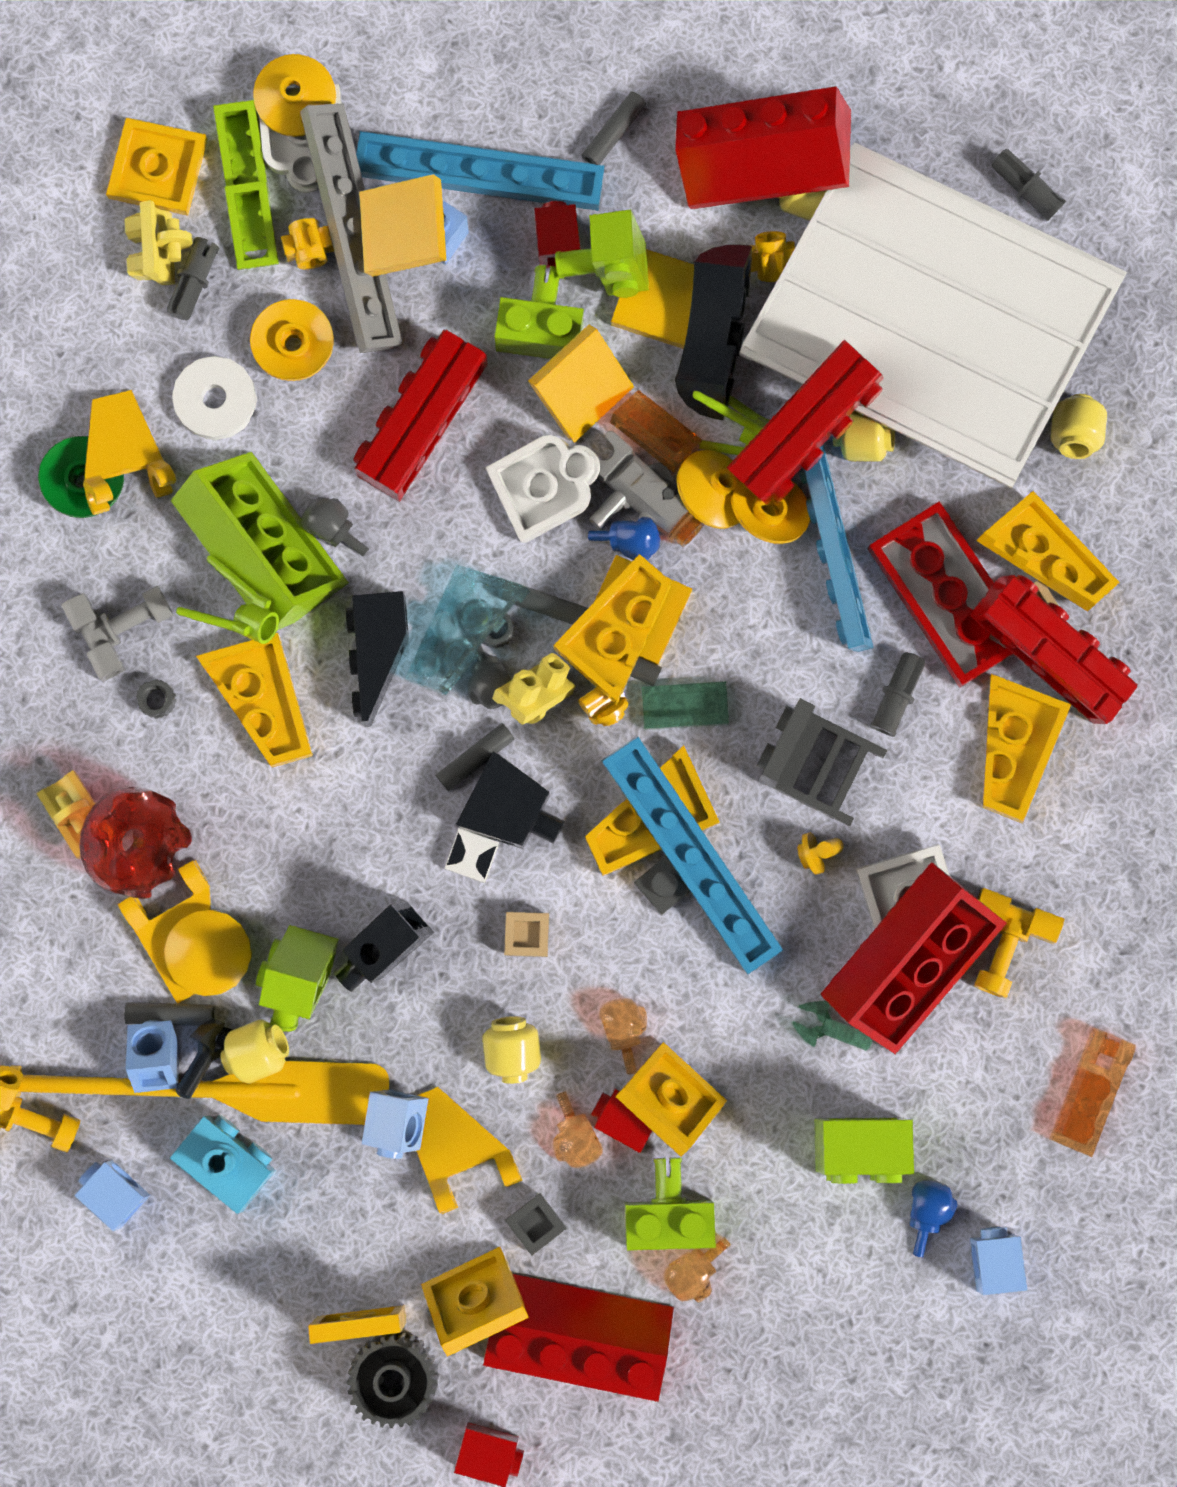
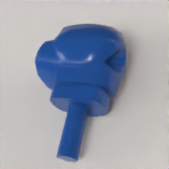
[588,517,660,560]
[909,1180,957,1257]

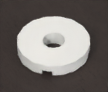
[172,356,257,440]

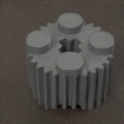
[347,1332,439,1428]

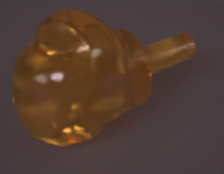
[599,998,647,1074]
[553,1091,603,1168]
[663,1237,731,1303]

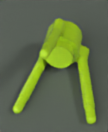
[683,391,770,456]
[176,555,279,644]

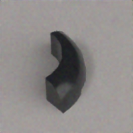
[675,245,752,420]

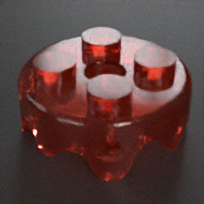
[79,786,192,899]

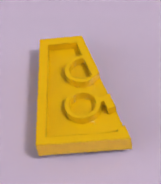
[976,491,1120,612]
[553,554,671,705]
[196,633,313,768]
[983,674,1071,824]
[585,745,720,876]

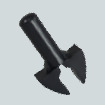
[176,1019,233,1099]

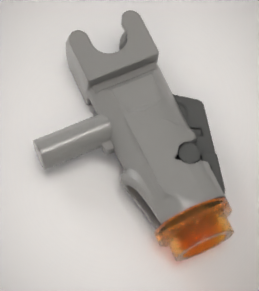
[589,431,704,547]

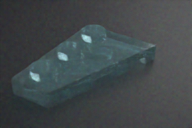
[405,564,530,695]

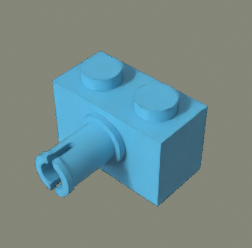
[170,1114,276,1214]

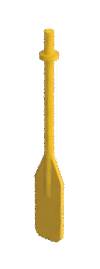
[10,1061,389,1125]

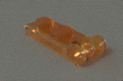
[1049,1027,1136,1157]

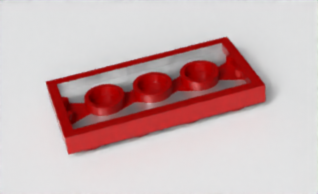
[867,501,1013,688]

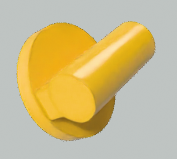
[578,687,629,726]
[797,832,844,875]

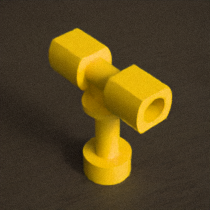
[974,888,1065,999]
[0,1065,81,1153]

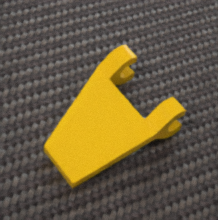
[83,390,176,515]
[117,860,211,1004]
[416,1087,523,1214]

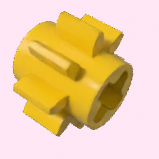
[281,218,334,270]
[750,231,795,282]

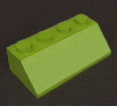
[171,452,349,630]

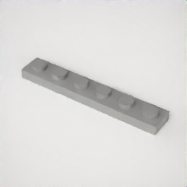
[300,103,403,353]

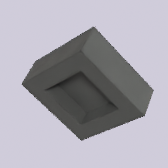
[634,856,690,916]
[505,1193,567,1256]

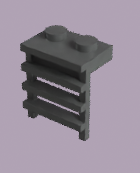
[756,698,887,826]

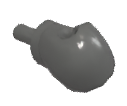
[301,497,369,556]
[468,638,511,709]

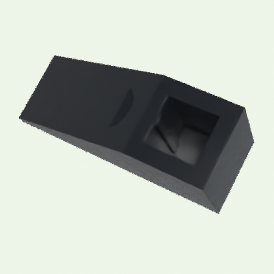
[346,591,409,727]

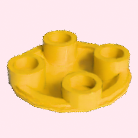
[164,909,252,996]

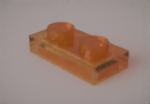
[610,390,702,473]

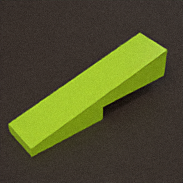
[213,100,279,270]

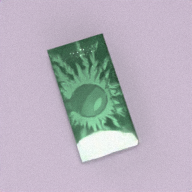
[641,681,729,730]

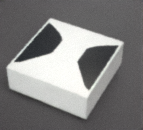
[444,828,499,883]

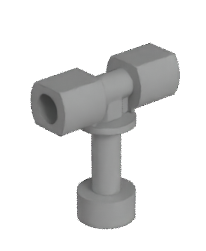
[61,586,174,682]

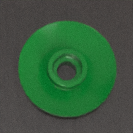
[38,436,124,518]

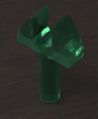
[791,1001,873,1051]

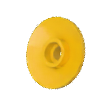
[253,54,336,137]
[250,299,334,381]
[677,450,739,529]
[731,480,810,544]

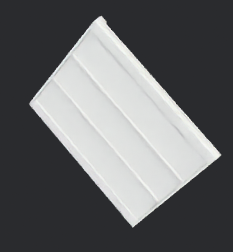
[739,142,1127,489]

